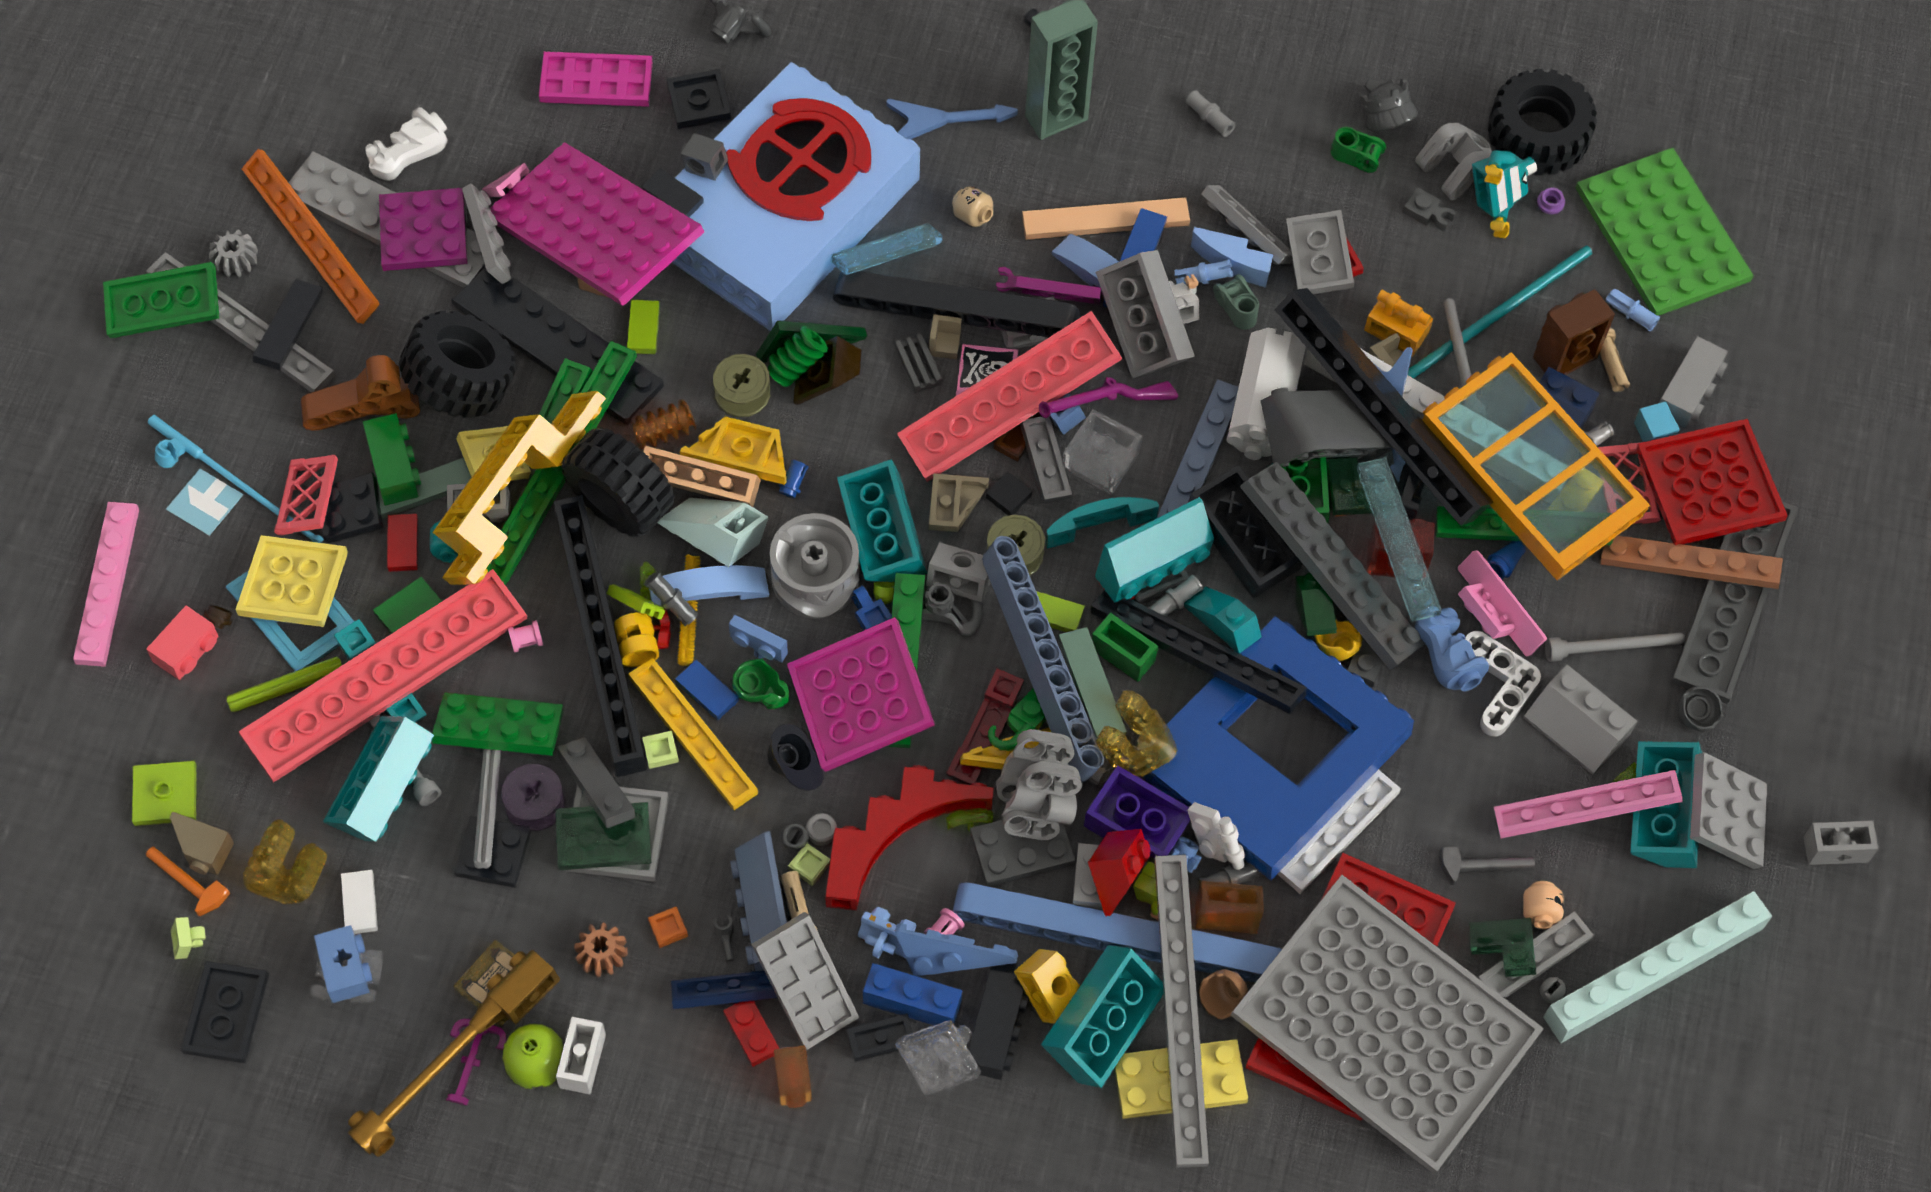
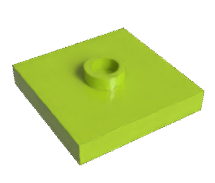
[132,761,197,826]

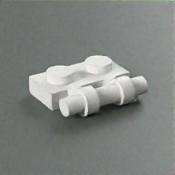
[1187,802,1245,870]

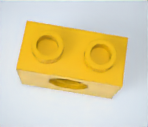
[1014,949,1080,1024]

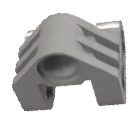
[1415,123,1491,200]

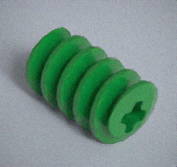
[768,326,828,387]

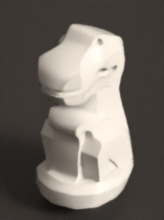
[365,107,448,180]

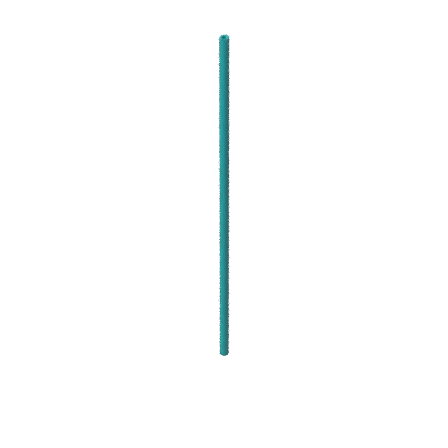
[1268,245,1592,467]

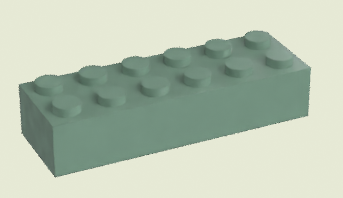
[1025,0,1098,140]

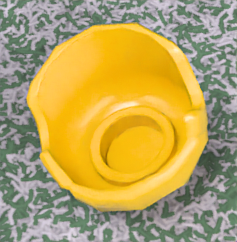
[1314,619,1363,661]

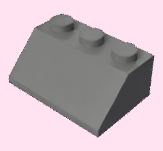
[1523,665,1637,775]

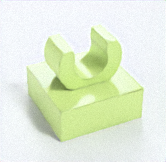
[171,917,206,959]

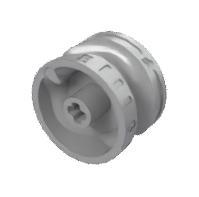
[770,513,859,619]

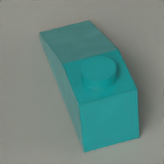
[1184,586,1262,654]

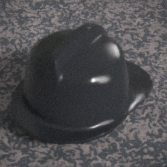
[767,724,824,791]

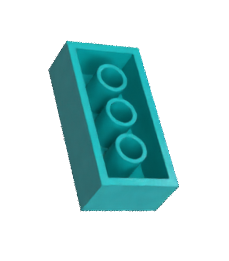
[1041,945,1164,1088]

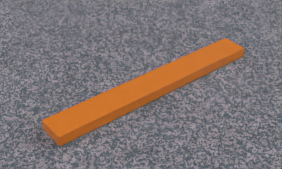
[242,149,380,324]

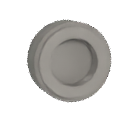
[806,813,837,846]

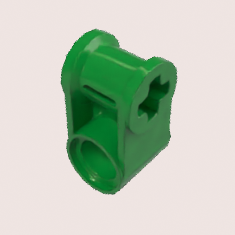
[1330,127,1386,173]

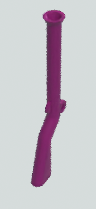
[1039,376,1178,418]

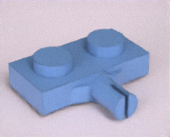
[729,615,788,663]

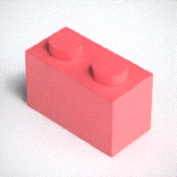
[146,605,219,681]

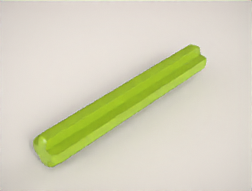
[226,657,342,712]

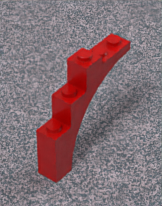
[826,765,994,911]

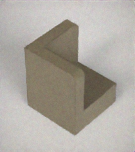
[929,314,962,360]
[1369,333,1402,367]

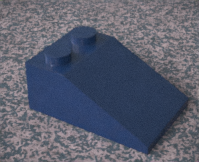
[1512,367,1599,462]

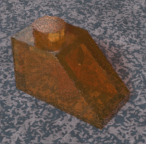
[774,1045,812,1108]

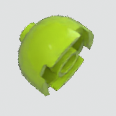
[502,1023,564,1089]

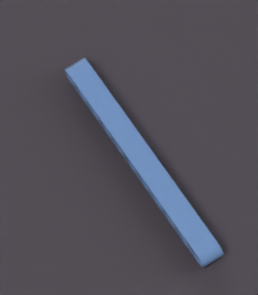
[952,883,1282,983]

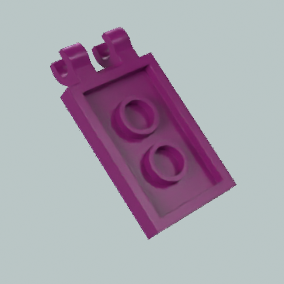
[996,267,1101,305]

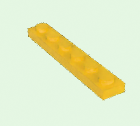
[628,658,758,811]

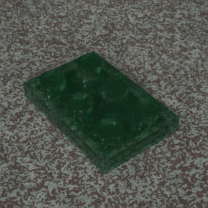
[556,802,652,871]

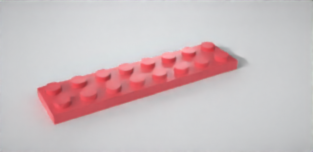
[897,311,1122,482]

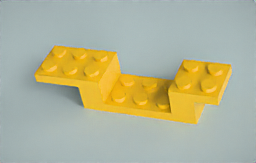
[432,391,606,585]

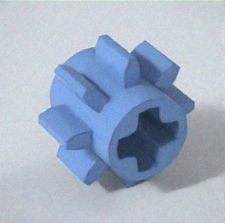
[1168,837,1202,873]

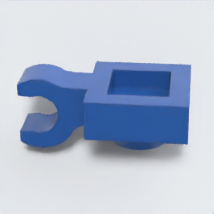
[852,586,892,630]

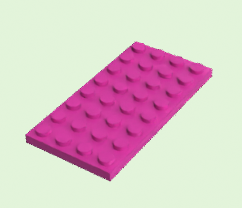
[490,142,704,306]

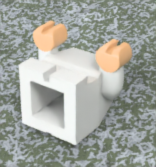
[1169,274,1199,324]

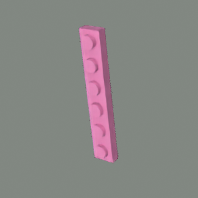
[73,502,139,667]
[1494,770,1683,839]

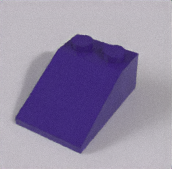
[1084,765,1191,858]

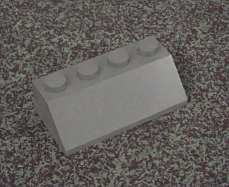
[1096,250,1195,379]

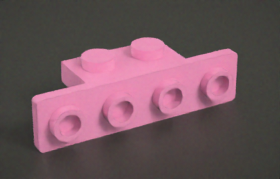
[1458,550,1547,656]

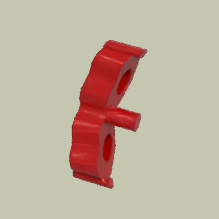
[653,609,671,649]

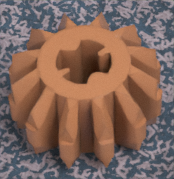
[574,922,628,977]

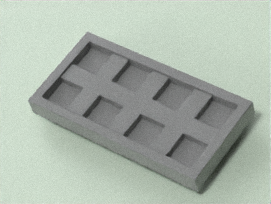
[751,912,859,1050]

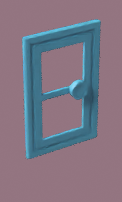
[226,570,355,671]

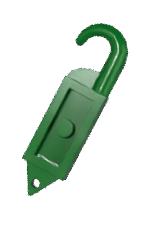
[988,688,1046,751]

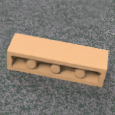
[644,446,761,507]

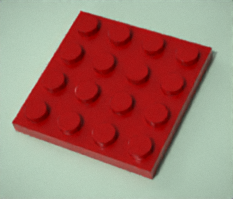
[1636,419,1787,545]

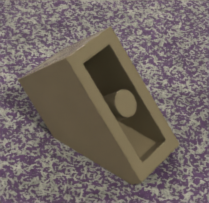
[170,812,234,876]

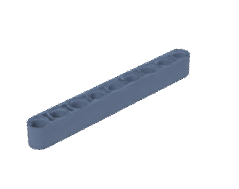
[982,536,1104,782]

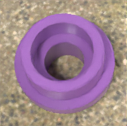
[1537,188,1565,214]

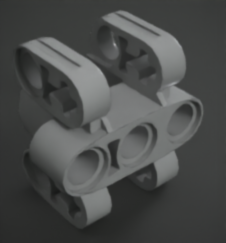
[995,729,1082,840]

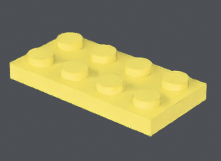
[1114,1039,1248,1119]

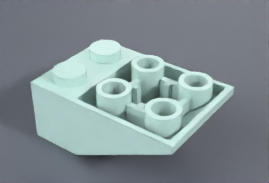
[657,498,769,567]

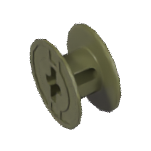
[713,354,771,417]
[987,514,1045,575]

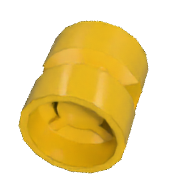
[614,612,659,667]

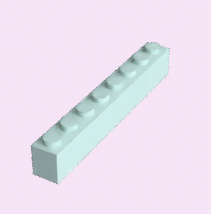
[1543,891,1772,1043]

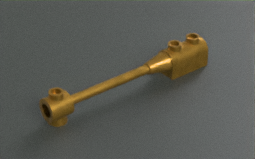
[347,950,560,1157]

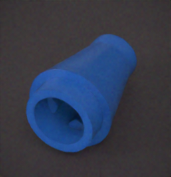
[1487,541,1526,579]

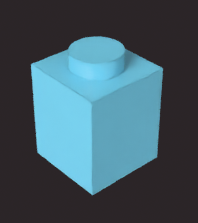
[1634,401,1680,442]

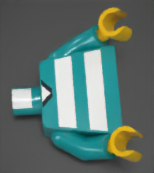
[1472,150,1537,238]

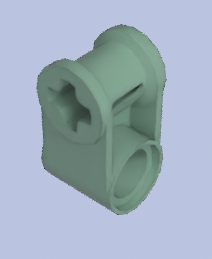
[1213,274,1259,330]

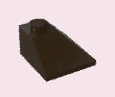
[793,336,862,405]

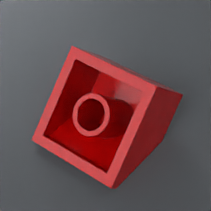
[1088,829,1150,916]

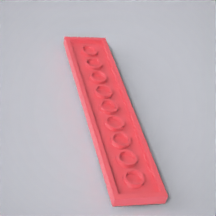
[239,569,527,783]

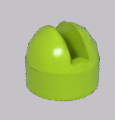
[873,581,895,604]

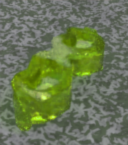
[639,561,656,601]
[946,808,994,831]

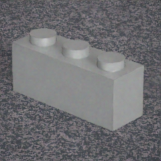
[1659,336,1728,428]

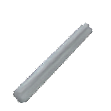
[473,749,501,869]

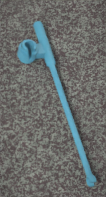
[148,415,324,543]

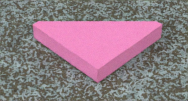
[482,163,530,198]

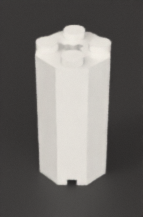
[1227,327,1306,460]

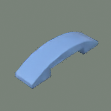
[649,565,770,607]

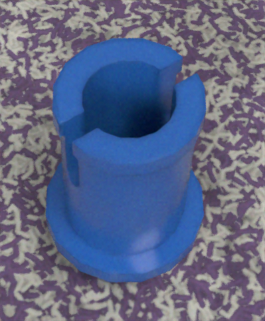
[779,459,809,499]

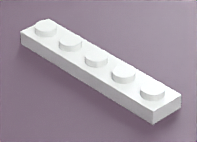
[1277,769,1401,894]

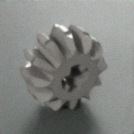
[209,229,258,278]

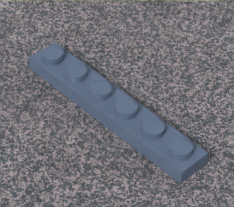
[1157,379,1239,518]

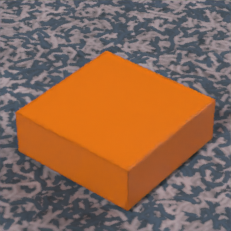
[648,906,688,948]

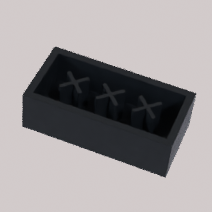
[1188,465,1303,598]

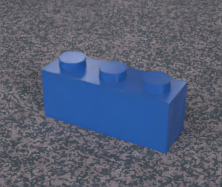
[863,963,962,1031]

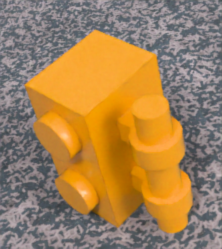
[1364,289,1433,357]

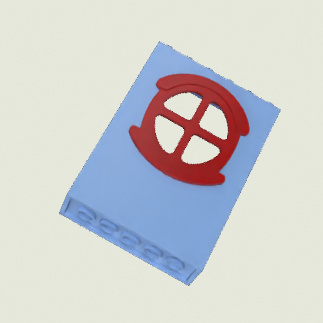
[672,62,920,331]

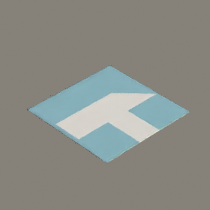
[166,469,244,536]

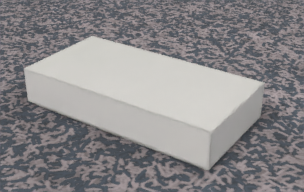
[341,870,378,934]

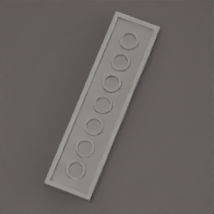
[288,151,486,288]

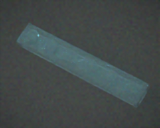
[1357,457,1442,622]

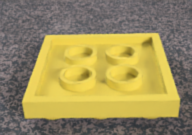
[235,535,348,627]

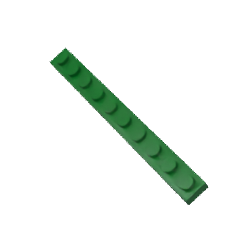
[486,341,637,586]

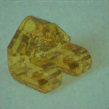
[1096,690,1177,776]
[243,819,327,904]

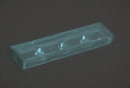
[831,223,942,275]

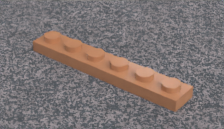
[1601,536,1783,589]

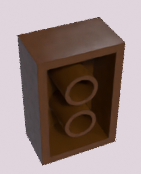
[1533,289,1615,375]

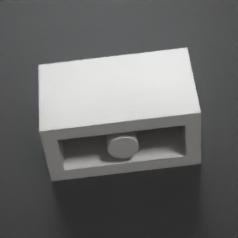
[556,1017,606,1094]

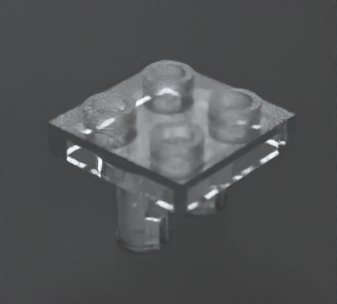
[895,1020,981,1096]

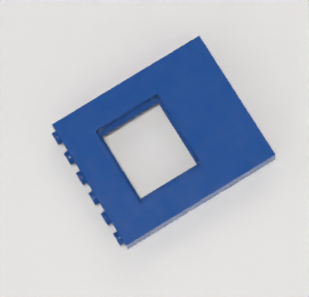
[1133,616,1414,880]

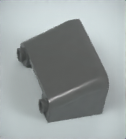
[1261,388,1394,467]

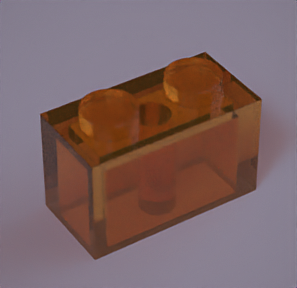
[1195,880,1264,934]

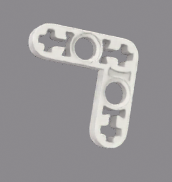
[1465,631,1541,737]

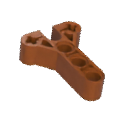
[301,355,420,431]

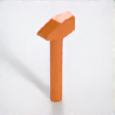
[146,846,231,917]

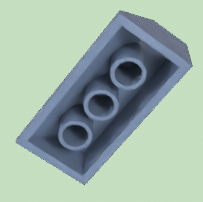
[730,831,787,971]

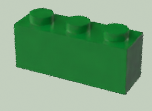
[363,413,422,506]

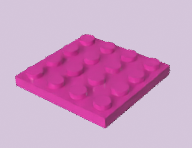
[787,617,935,772]

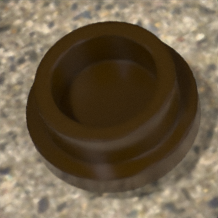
[203,604,233,629]

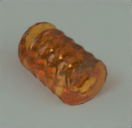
[631,399,696,452]

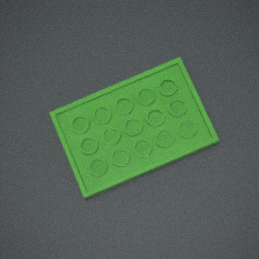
[1575,148,1754,316]

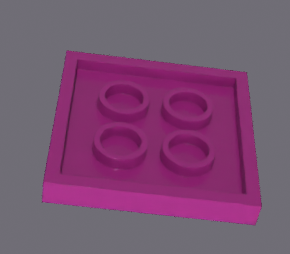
[379,188,468,271]

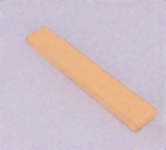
[1022,197,1190,240]

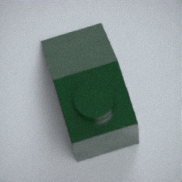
[1296,573,1337,636]

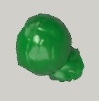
[732,659,789,709]

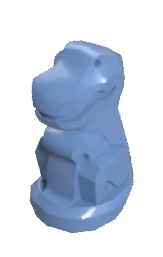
[1414,607,1490,691]

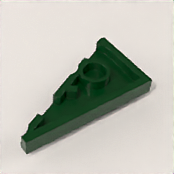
[756,321,868,363]

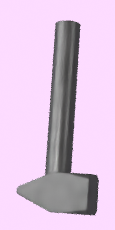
[1440,847,1535,885]

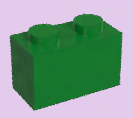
[1092,613,1158,682]

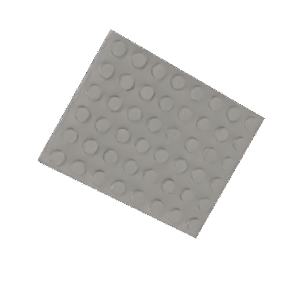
[1231,875,1544,1175]

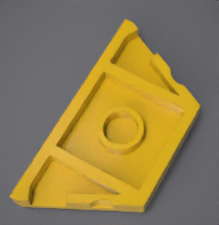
[680,417,787,485]

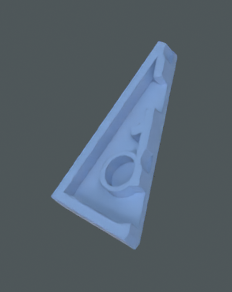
[895,923,1018,976]

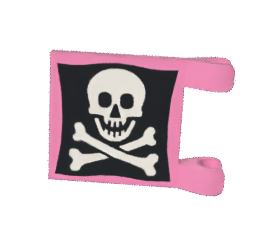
[956,344,1018,396]

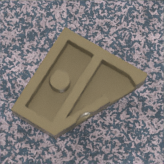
[929,473,989,532]

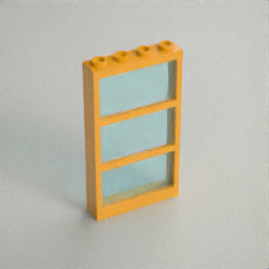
[1422,352,1650,581]

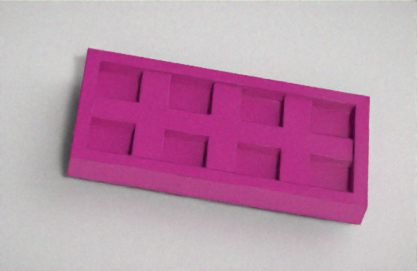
[539,52,653,107]

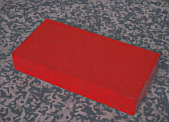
[387,514,418,572]

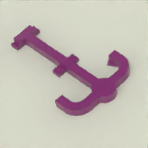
[446,1019,507,1106]

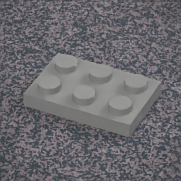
[1286,210,1354,294]

